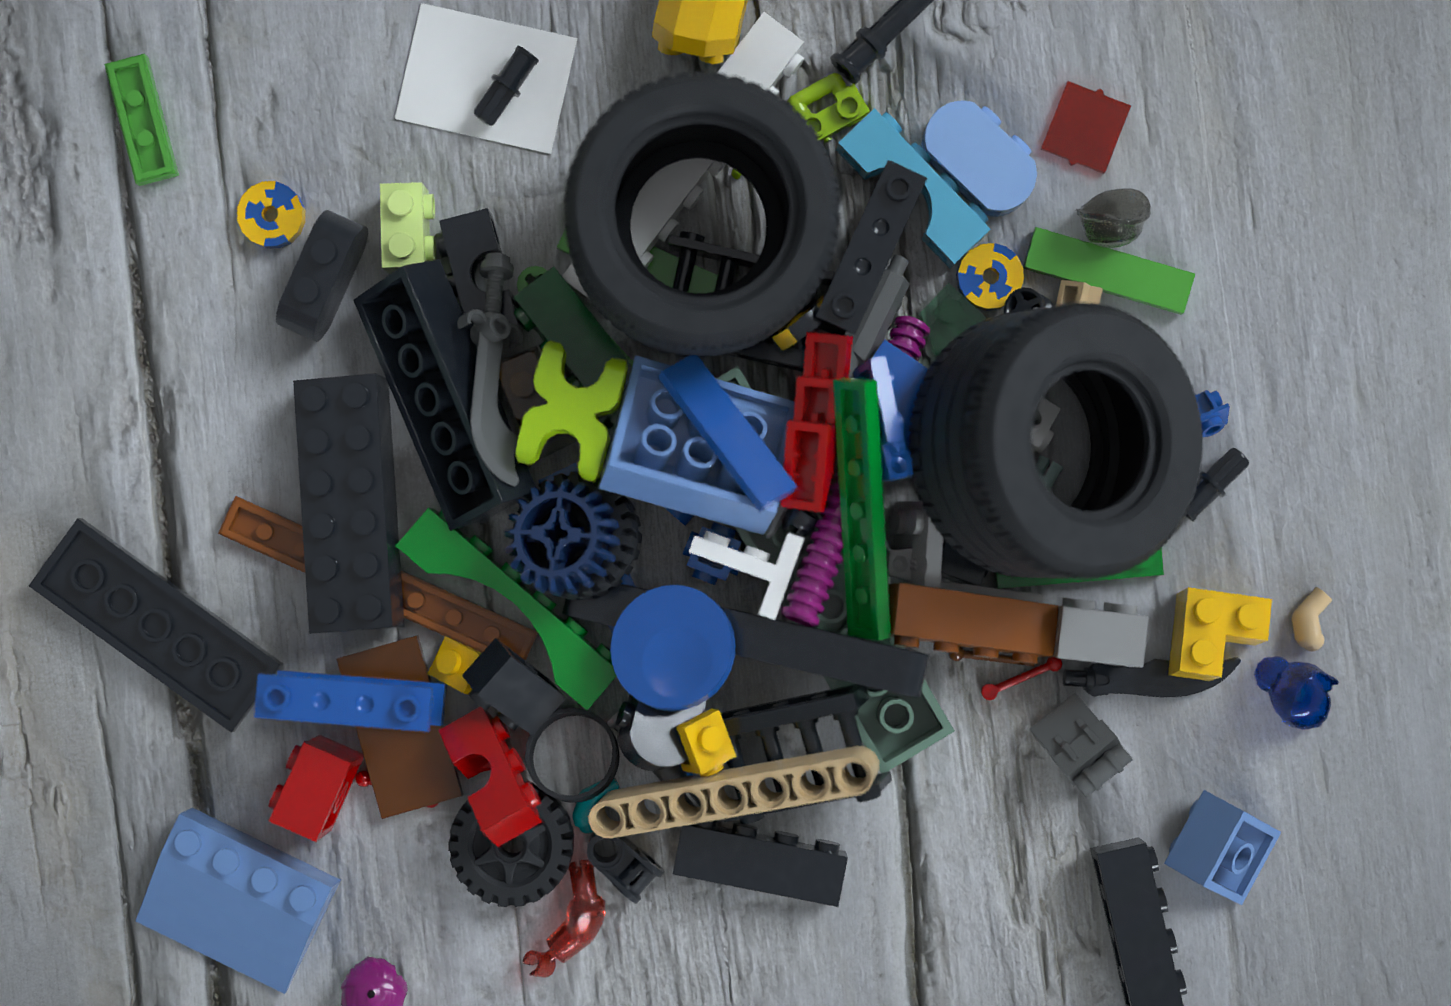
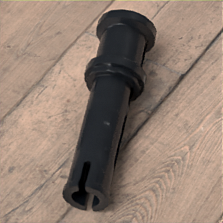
[830,0,934,85]

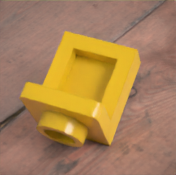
[427,636,481,695]
[676,709,736,777]

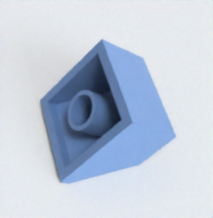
[1164,790,1281,905]

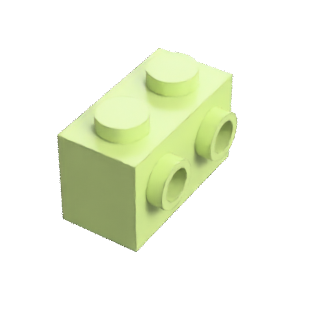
[380,182,436,274]

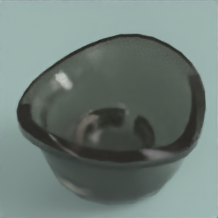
[1076,188,1151,248]

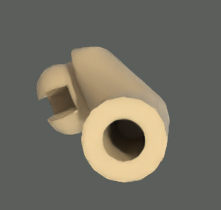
[1291,587,1332,652]

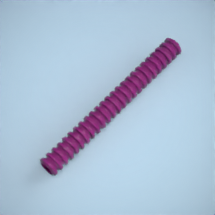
[782,316,930,627]

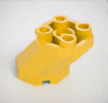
[652,0,748,64]

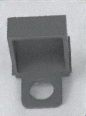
[1030,693,1133,797]

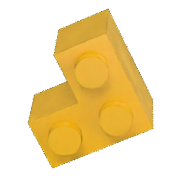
[1168,587,1272,681]

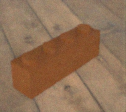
[888,583,1059,664]

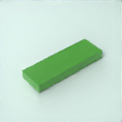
[104,53,179,186]

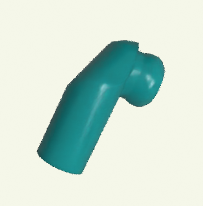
[572,777,621,834]

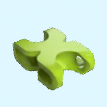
[516,341,628,482]

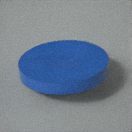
[611,585,736,711]

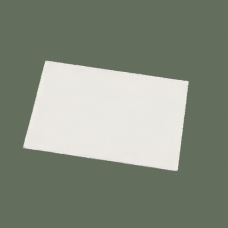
[394,3,578,154]

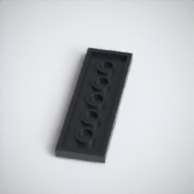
[29,518,283,733]

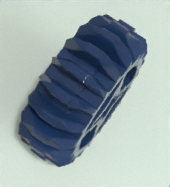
[503,479,620,596]

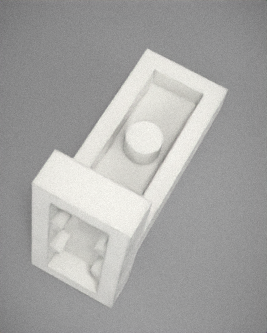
[689,531,804,620]

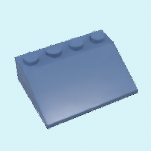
[599,355,795,535]
[136,808,341,994]

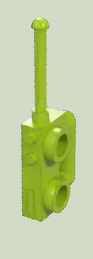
[731,73,870,179]

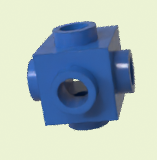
[683,522,744,585]

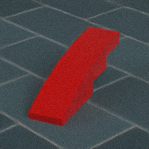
[780,332,853,512]

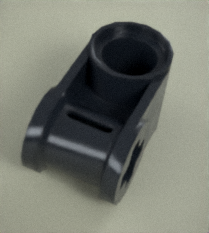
[587,832,665,904]

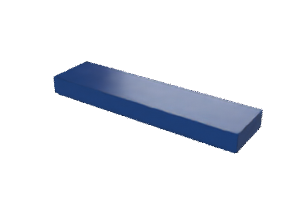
[658,355,797,513]

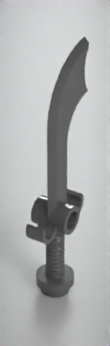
[457,253,523,487]

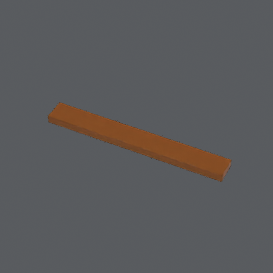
[218,496,538,660]

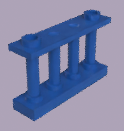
[254,670,447,732]

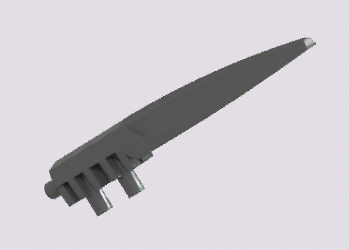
[766,255,910,539]

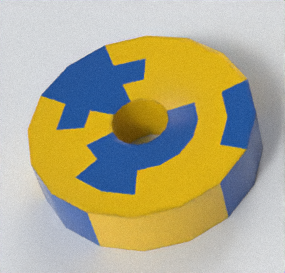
[237,181,306,249]
[956,243,1024,311]

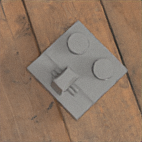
[886,501,943,588]

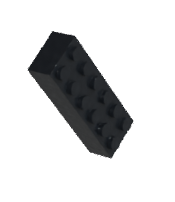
[353,259,536,531]
[293,373,405,634]

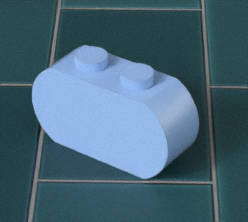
[921,100,1037,217]

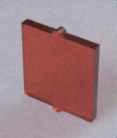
[1041,81,1131,174]

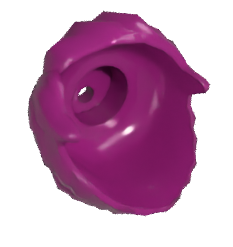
[341,956,408,1006]

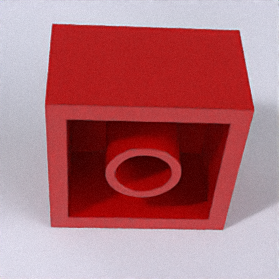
[268,735,364,842]

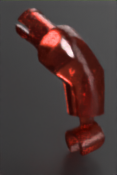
[523,860,606,978]

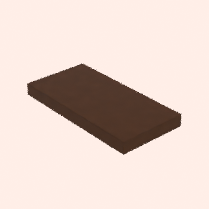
[336,635,464,819]

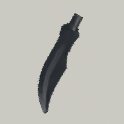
[1062,657,1241,698]

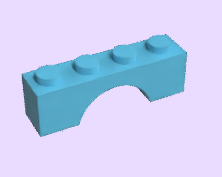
[836,108,990,269]

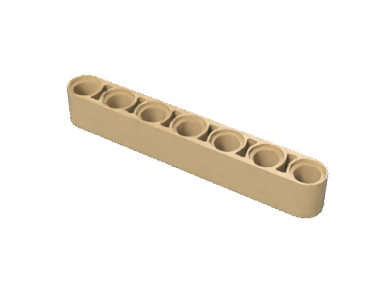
[589,746,879,838]

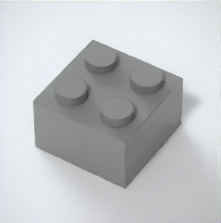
[1052,597,1149,668]

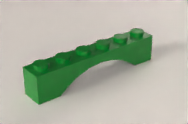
[396,508,616,710]

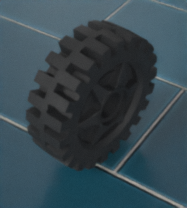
[512,472,642,600]
[448,781,574,907]

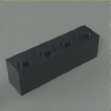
[672,820,848,907]
[1090,837,1187,1006]

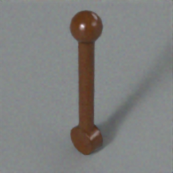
[948,646,1035,666]

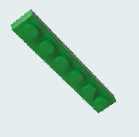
[833,378,891,641]

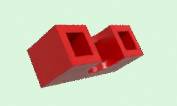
[438,706,542,847]

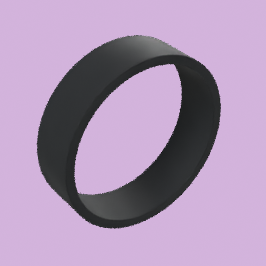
[525,708,620,803]

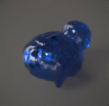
[1254,656,1339,730]

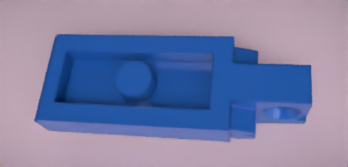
[853,356,913,481]

